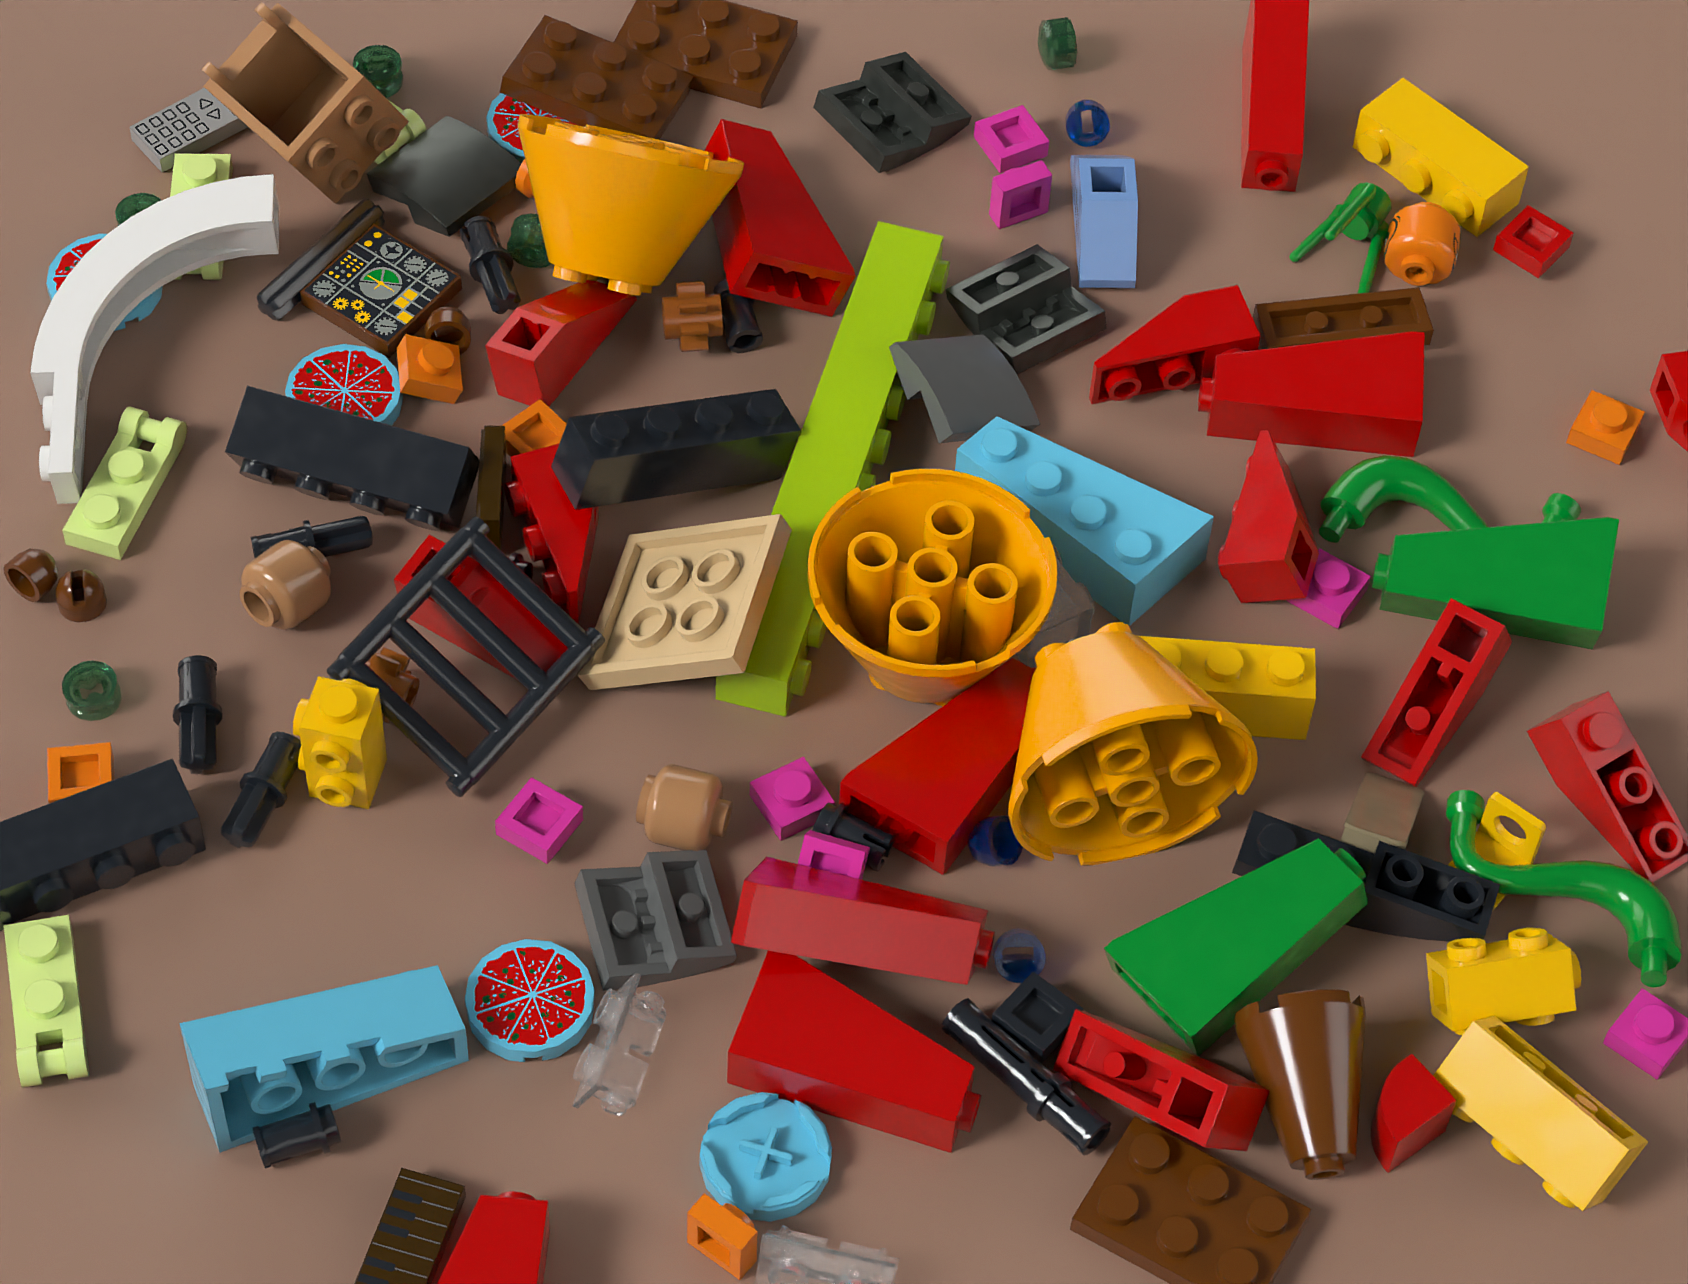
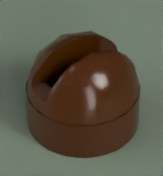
[425,307,471,355]
[4,548,58,602]
[56,569,107,622]

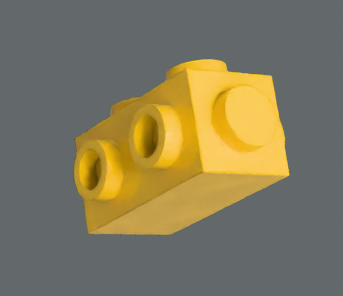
[293,676,387,809]
[1426,928,1581,1036]

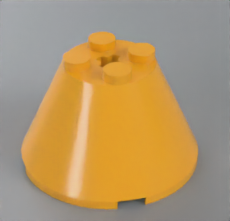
[518,114,744,296]
[808,469,1057,706]
[1008,622,1258,865]

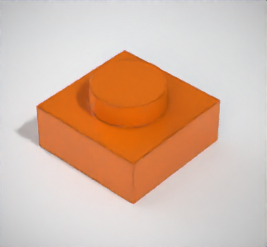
[397,334,463,404]
[1566,390,1645,465]
[501,399,567,457]
[47,742,114,803]
[687,1193,758,1280]

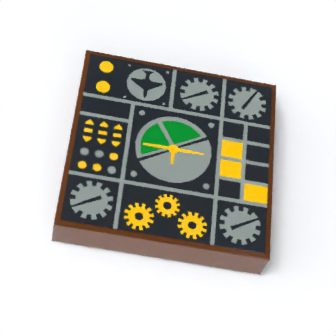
[300,224,462,358]

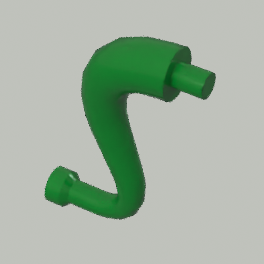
[1319,455,1581,543]
[1446,790,1682,988]

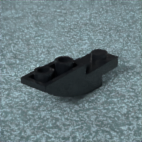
[1232,810,1500,942]

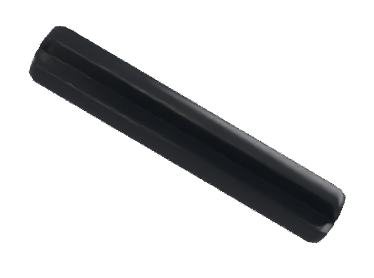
[256,199,385,320]

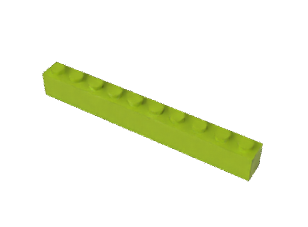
[716,221,950,717]

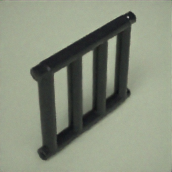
[326,516,605,797]

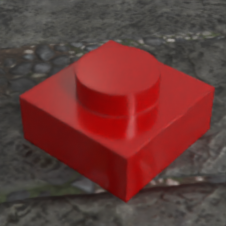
[1493,205,1574,279]

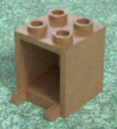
[201,2,409,204]

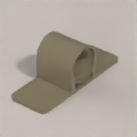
[1341,772,1425,853]

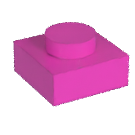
[974,105,1049,173]
[989,160,1052,229]
[1287,548,1371,629]
[749,756,835,841]
[495,777,584,864]
[798,830,870,879]
[1603,988,1688,1080]

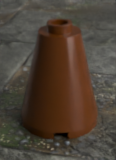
[1234,989,1366,1180]

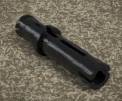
[942,998,1112,1156]

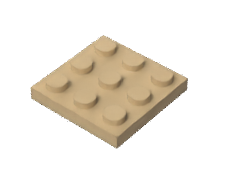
[578,514,792,690]

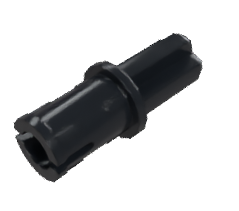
[460,216,521,314]
[250,516,373,558]
[173,655,223,775]
[221,731,301,848]

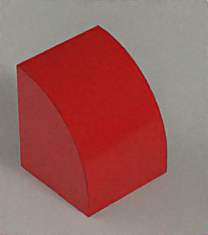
[1371,1054,1457,1173]

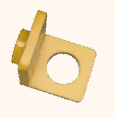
[1448,792,1546,912]

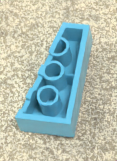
[955,416,1214,626]
[179,965,469,1152]

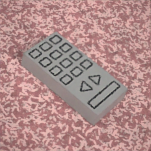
[129,88,248,172]

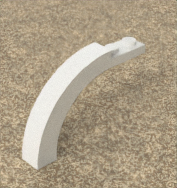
[30,174,280,504]

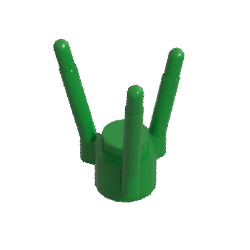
[1289,182,1392,294]

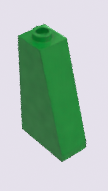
[1372,517,1619,650]
[1104,838,1368,1057]

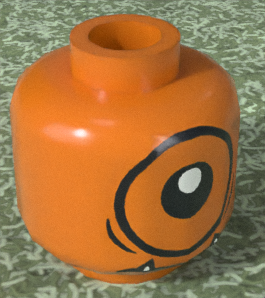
[1384,202,1461,286]

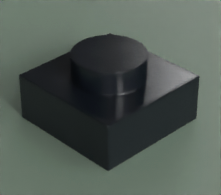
[992,971,1084,1064]

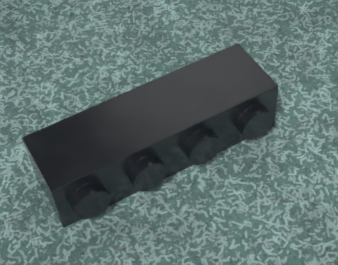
[225,385,479,531]
[551,389,801,510]
[0,758,206,931]

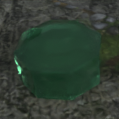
[1037,17,1077,70]

